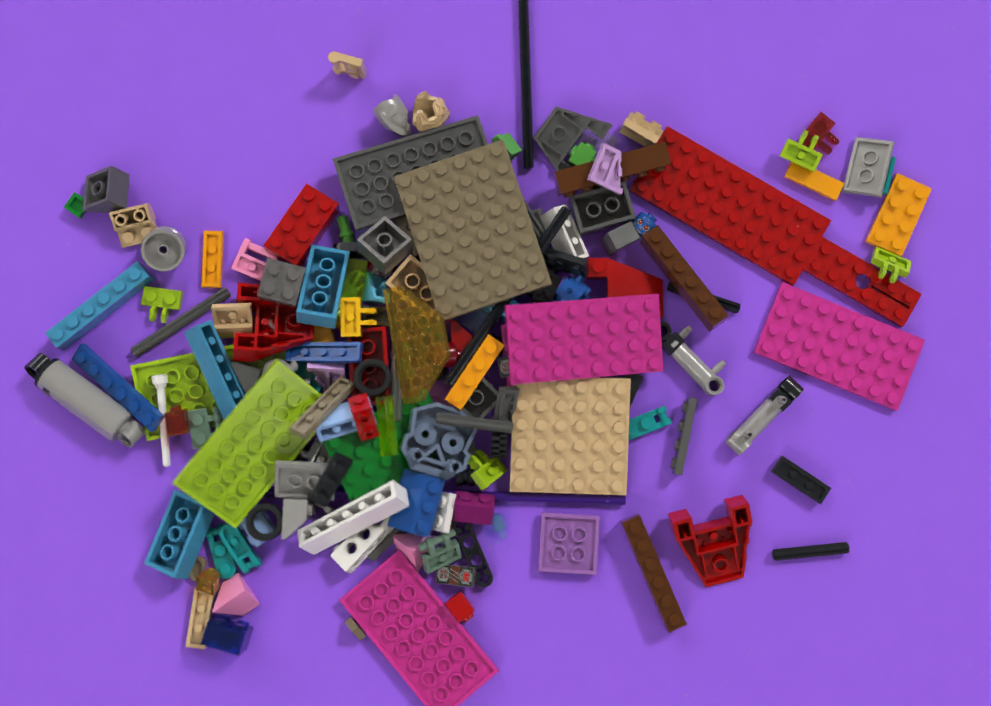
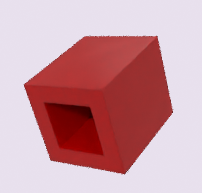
[445,590,475,623]

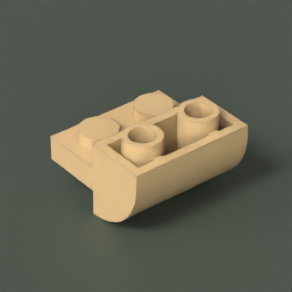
[620,111,664,147]
[109,203,157,248]
[211,303,255,338]

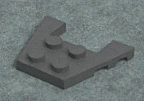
[533,107,613,171]

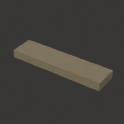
[290,376,356,440]

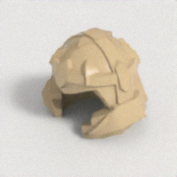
[412,91,450,132]

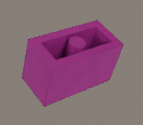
[453,491,495,525]

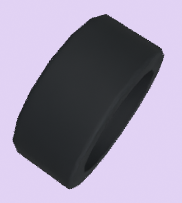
[354,359,392,397]
[246,503,283,541]

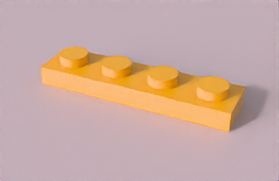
[445,334,505,410]

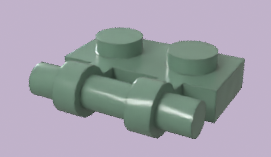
[187,406,224,449]
[418,529,462,574]

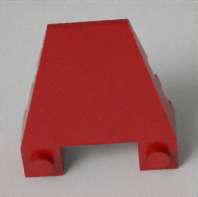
[587,258,663,318]
[232,283,314,362]
[668,495,752,587]

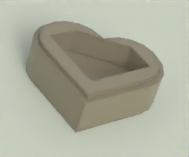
[189,556,207,582]
[344,617,366,641]

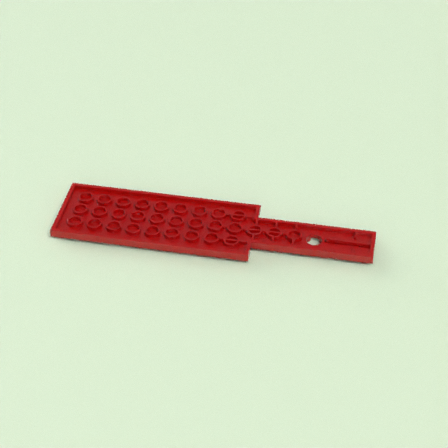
[629,126,922,327]

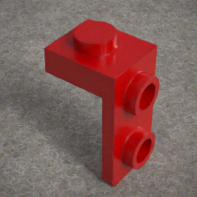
[347,392,379,441]

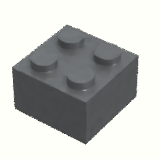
[357,216,413,275]
[257,258,306,308]

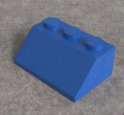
[387,469,445,538]

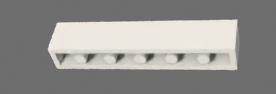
[297,480,409,555]

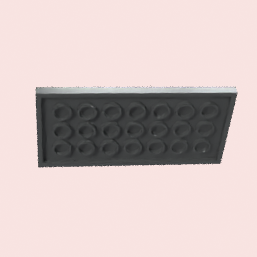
[333,115,488,231]

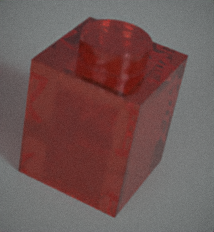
[164,406,190,436]

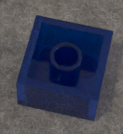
[201,614,254,656]

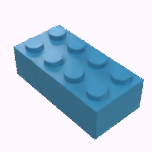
[296,245,350,329]
[144,490,214,579]

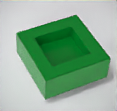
[64,192,86,219]

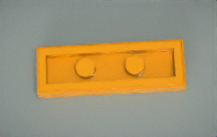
[784,162,844,201]
[201,231,224,288]

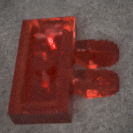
[796,112,840,154]

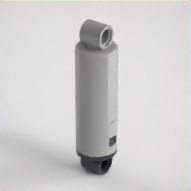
[24,353,145,448]

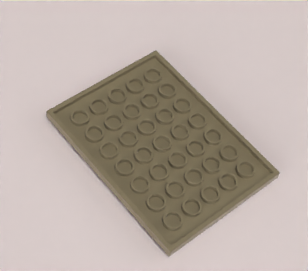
[394,139,552,322]

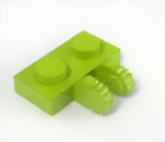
[779,130,823,172]
[871,246,912,284]
[141,286,183,323]
[468,450,508,491]

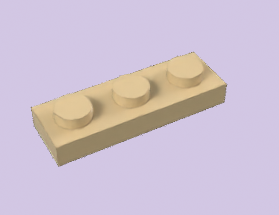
[186,587,215,649]

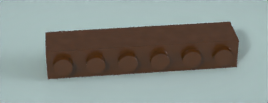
[552,142,671,198]
[640,225,729,332]
[620,514,687,632]

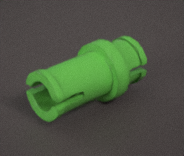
[337,215,355,242]

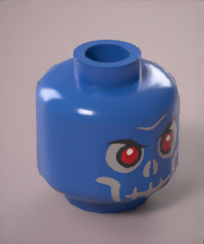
[632,212,657,240]

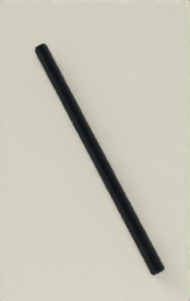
[518,0,534,169]
[444,206,571,387]

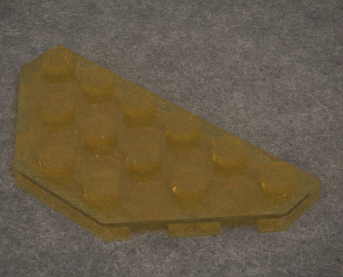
[383,286,450,405]

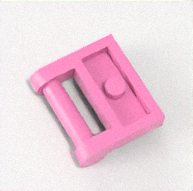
[231,238,279,281]

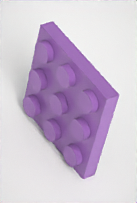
[538,512,600,575]

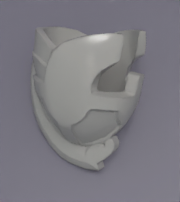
[373,94,412,136]

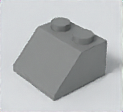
[281,498,316,539]

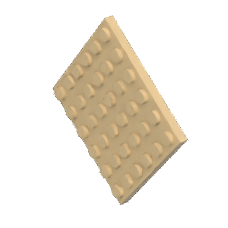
[510,377,631,495]

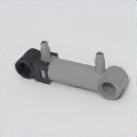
[660,321,726,396]
[725,375,804,456]

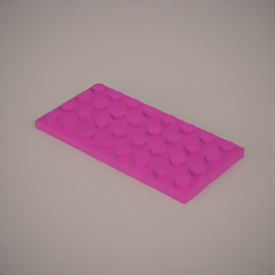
[753,282,925,411]
[504,294,663,385]
[339,549,499,706]

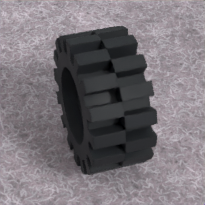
[491,431,508,458]

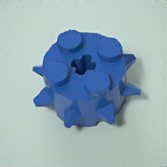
[550,274,591,302]

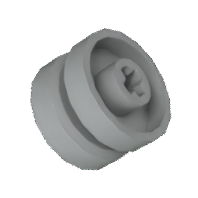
[141,226,187,272]

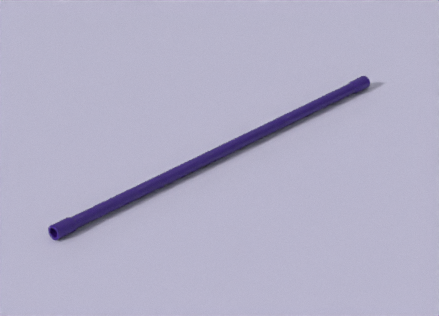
[263,486,626,505]

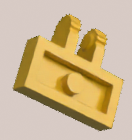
[340,297,377,337]

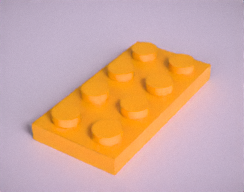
[865,173,932,257]

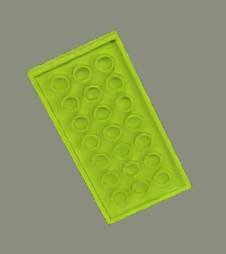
[130,344,290,441]
[172,358,322,529]

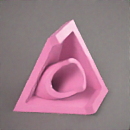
[393,531,433,572]
[212,572,260,616]

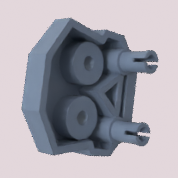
[399,402,478,480]

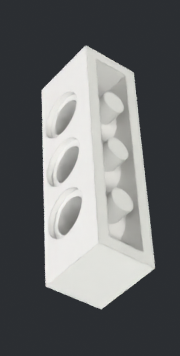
[330,516,394,574]

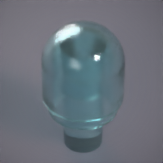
[490,512,507,540]

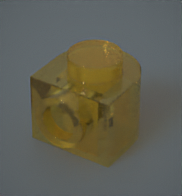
[196,568,220,595]

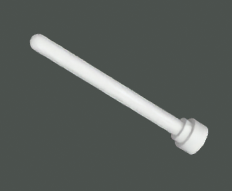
[152,374,171,467]

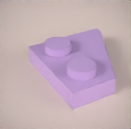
[587,143,623,195]
[307,362,347,391]

